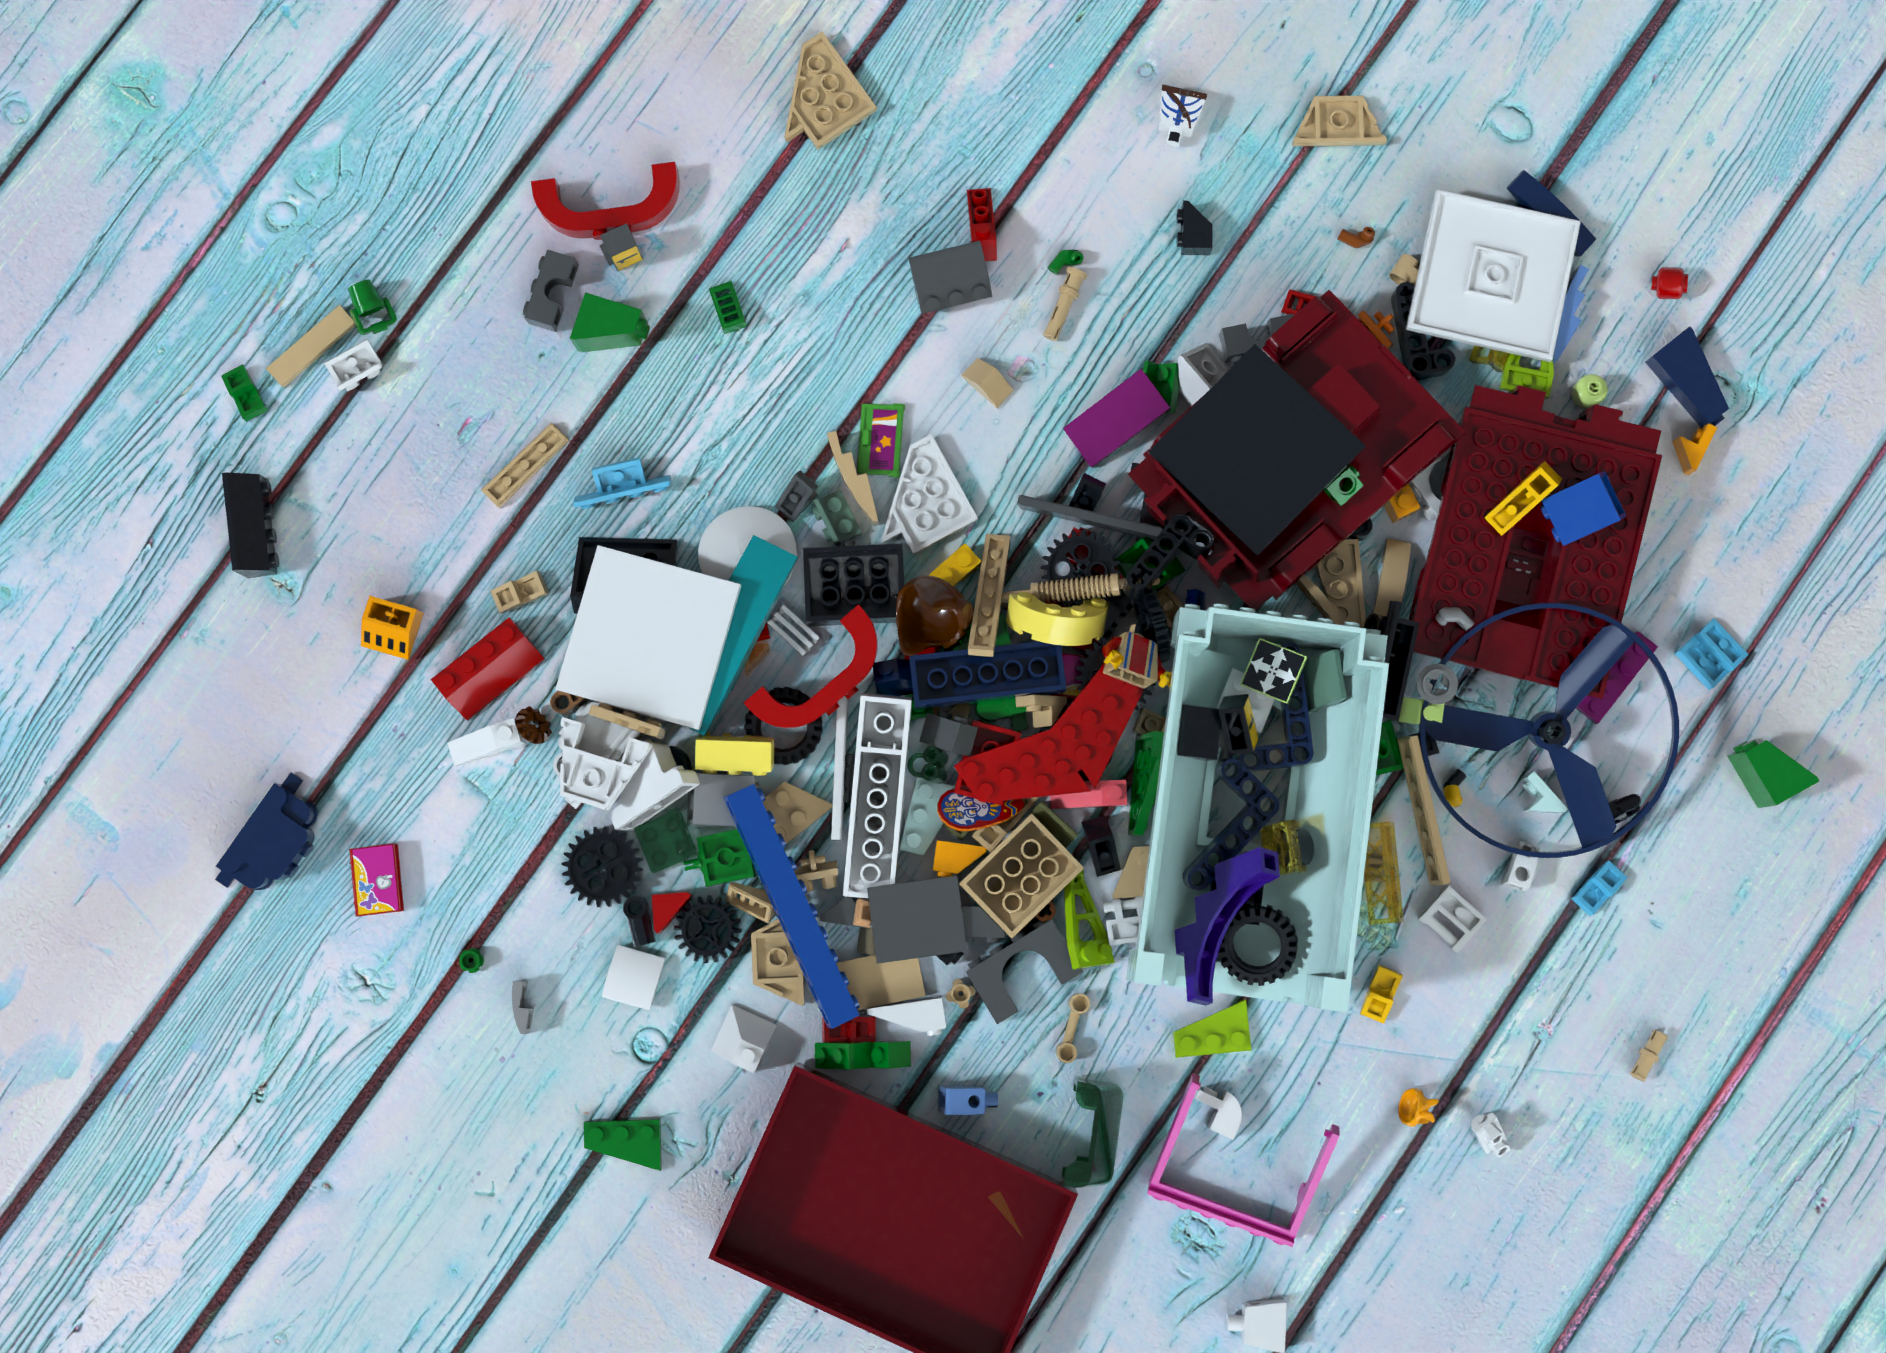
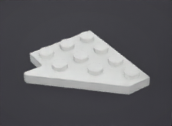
[881,434,978,555]

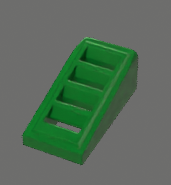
[709,281,747,334]

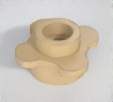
[946,979,975,1009]

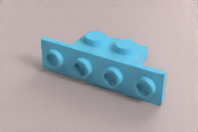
[573,457,671,509]

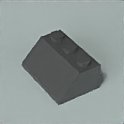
[908,241,992,314]

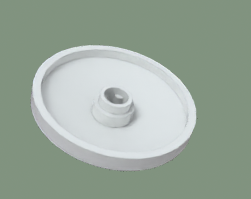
[698,506,798,586]

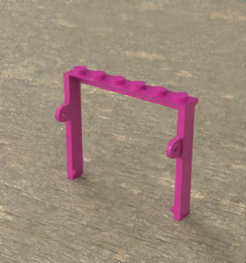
[1147,1073,1340,1247]

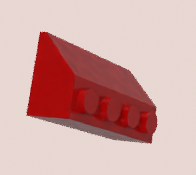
[431,617,545,721]

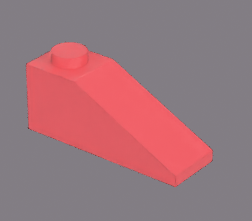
[1050,780,1127,809]

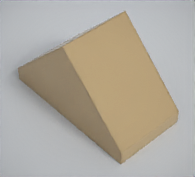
[961,358,1013,408]

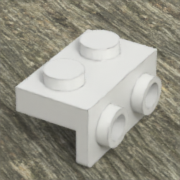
[324,339,383,392]

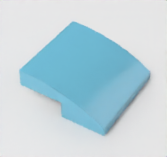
[1675,618,1749,690]

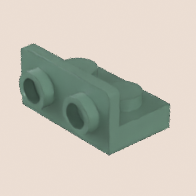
[811,490,862,547]

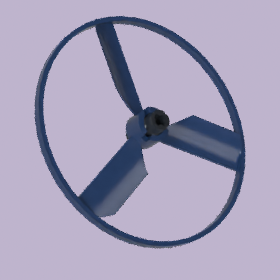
[1419,603,1679,858]

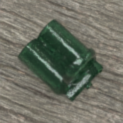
[907,746,949,784]

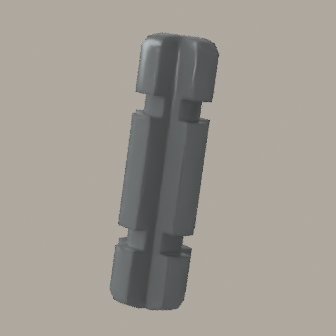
[843,754,855,803]

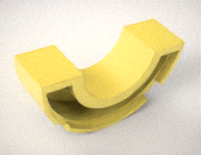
[1006,592,1109,646]

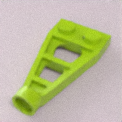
[1499,353,1554,399]
[1064,870,1115,970]

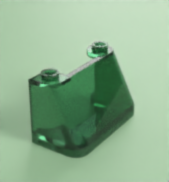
[1061,1077,1123,1188]

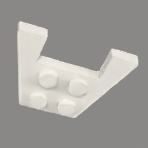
[560,717,653,811]

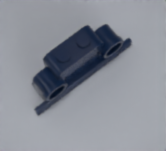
[215,772,318,890]

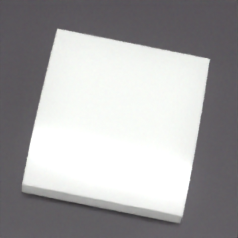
[602,945,665,1011]

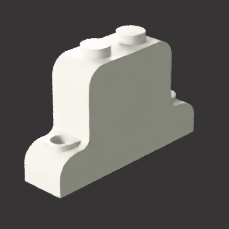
[612,740,700,831]

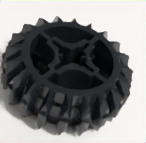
[674,895,742,963]

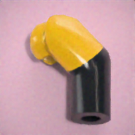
[1443,769,1467,807]

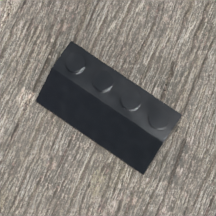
[222,472,280,578]

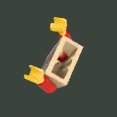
[1102,624,1172,689]

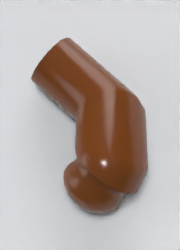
[1337,227,1375,248]

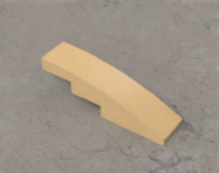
[827,431,879,526]

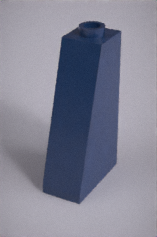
[1645,326,1729,428]

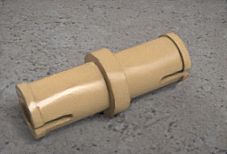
[1630,1030,1668,1082]

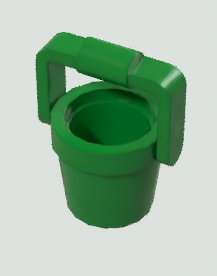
[348,279,397,335]

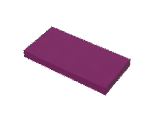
[1063,369,1171,468]

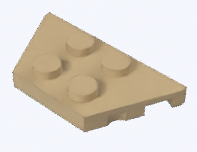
[1292,95,1387,146]
[763,782,833,844]
[1112,846,1149,899]
[751,919,805,1005]

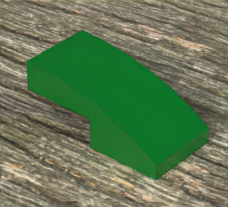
[221,364,268,422]

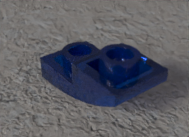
[1185,589,1206,611]

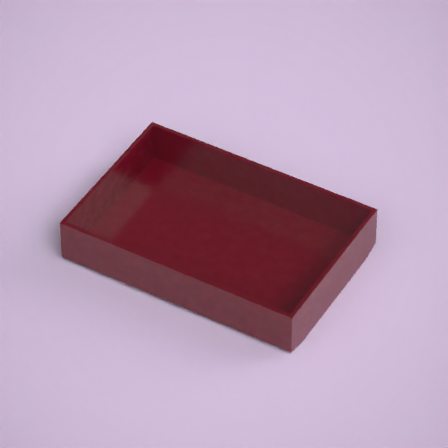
[708,1062,1078,1353]

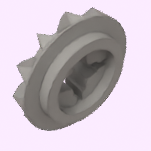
[1416,664,1458,704]

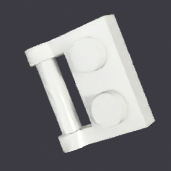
[1418,886,1487,953]

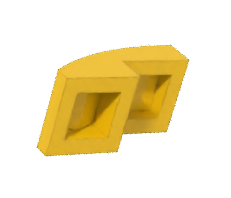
[1360,964,1403,1024]

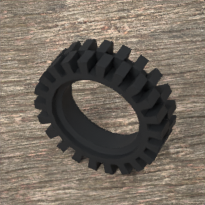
[744,687,823,765]
[1218,903,1298,986]

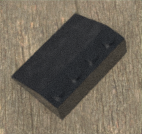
[570,537,677,614]
[803,543,904,627]

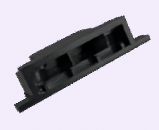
[1363,601,1419,721]

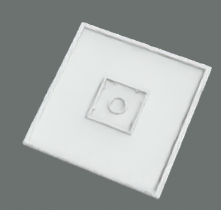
[1406,189,1581,362]
[555,545,742,730]

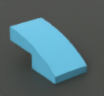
[1571,860,1628,916]

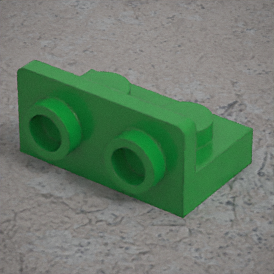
[1143,361,1180,414]

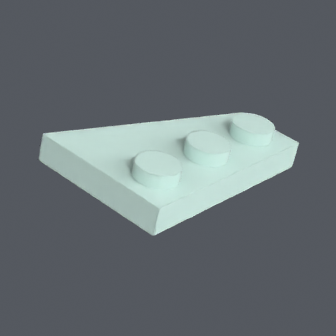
[899,777,955,856]

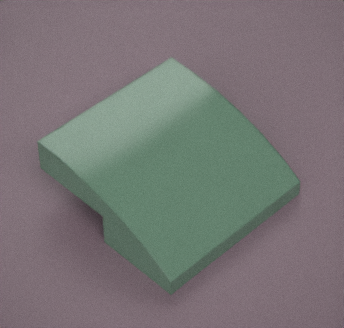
[1303,649,1347,713]

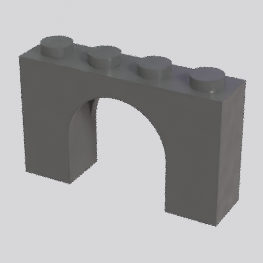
[966,919,1084,1024]

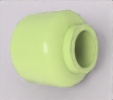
[1571,374,1608,409]

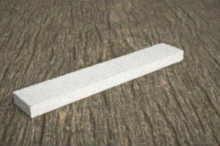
[831,696,849,841]

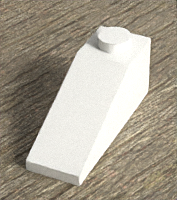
[447,718,526,767]
[867,997,946,1036]

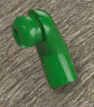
[1047,249,1084,275]

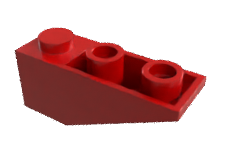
[967,188,997,262]

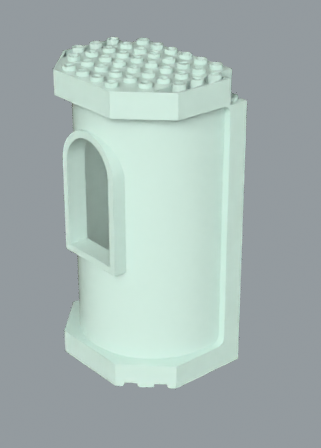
[1126,604,1389,1013]

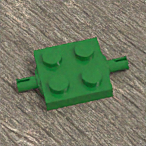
[683,829,756,887]

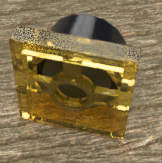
[1260,820,1314,876]

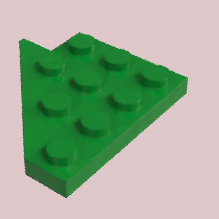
[1128,731,1164,836]

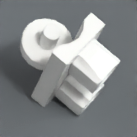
[1471,1112,1510,1158]

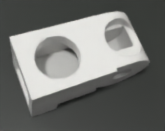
[1501,840,1540,892]

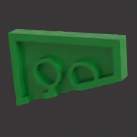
[584,1119,662,1171]

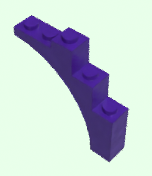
[1174,847,1280,1006]

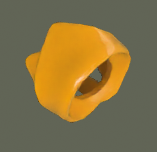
[1398,1088,1439,1127]

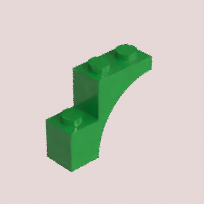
[814,1041,911,1070]

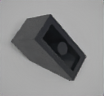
[1081,815,1121,877]

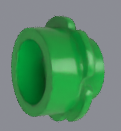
[459,948,484,973]

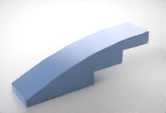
[1552,265,1589,365]

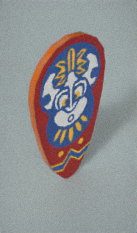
[937,789,1024,831]

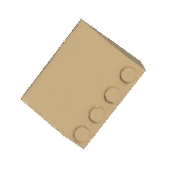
[959,813,1084,938]

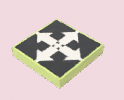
[1240,638,1308,704]

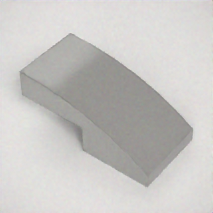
[512,980,534,1034]

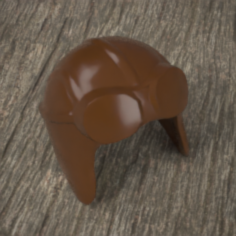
[896,575,973,656]

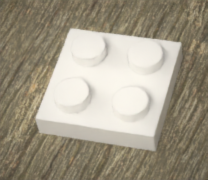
[1217,668,1275,734]

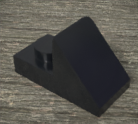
[1069,473,1106,525]

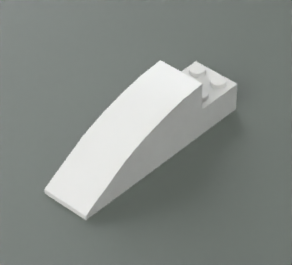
[843,693,913,898]

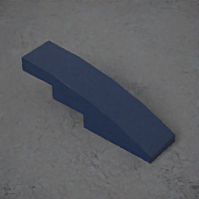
[1507,170,1596,257]

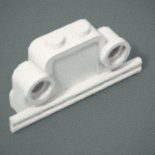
[553,702,654,809]

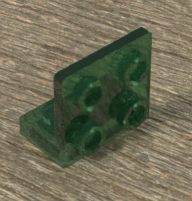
[634,807,698,873]

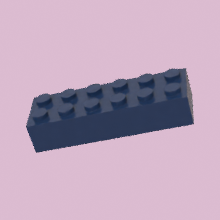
[909,641,1066,709]

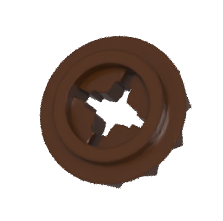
[515,706,552,744]

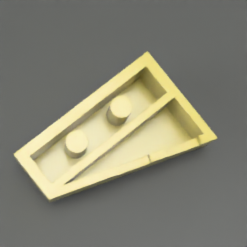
[695,731,774,776]

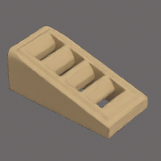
[726,881,776,924]

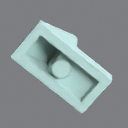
[1521,771,1568,814]

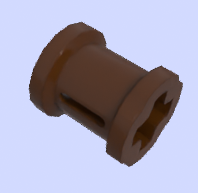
[1035,901,1056,921]

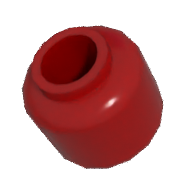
[1651,267,1688,300]

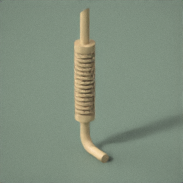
[1001,573,1160,610]

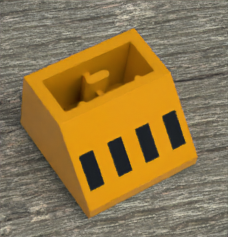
[361,595,424,660]

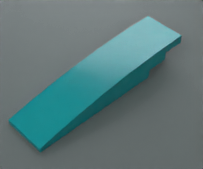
[688,535,798,736]

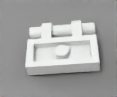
[1103,896,1143,946]

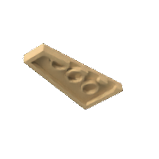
[1316,539,1366,628]

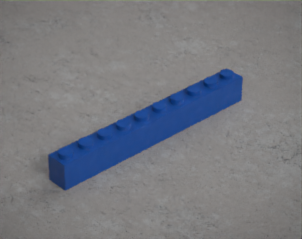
[723,784,860,1029]

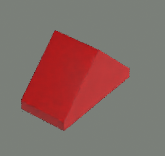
[652,892,694,934]

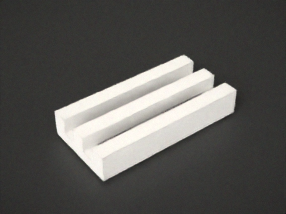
[767,605,820,657]

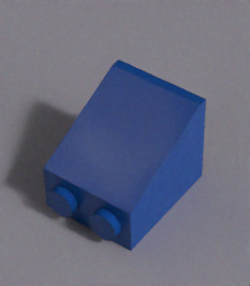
[1541,471,1627,546]

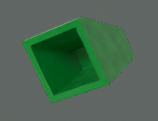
[570,292,650,353]
[1727,739,1819,808]

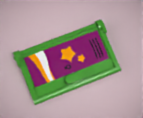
[857,403,905,478]

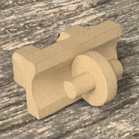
[794,850,838,893]

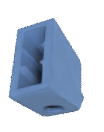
[938,1085,998,1115]

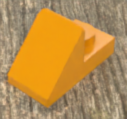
[1673,423,1717,475]

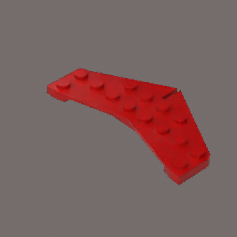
[954,663,1143,802]

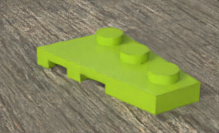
[1173,999,1252,1058]

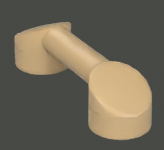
[1055,993,1090,1063]

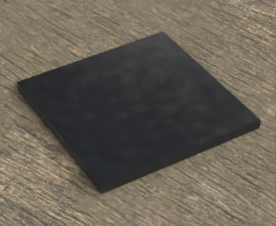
[1148,344,1366,557]

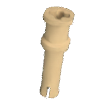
[1043,267,1088,342]

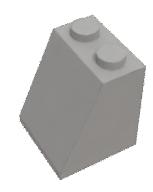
[687,773,759,827]

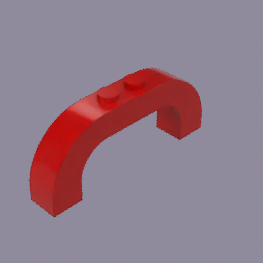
[531,162,680,240]
[743,604,878,728]

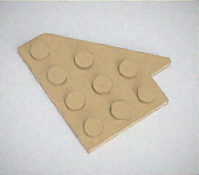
[784,32,877,150]

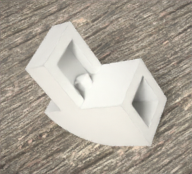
[1194,1087,1242,1140]

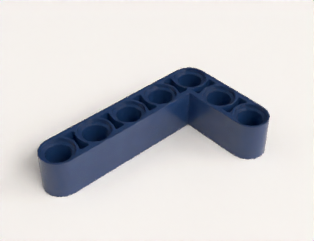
[1238,642,1314,772]
[1182,758,1280,891]

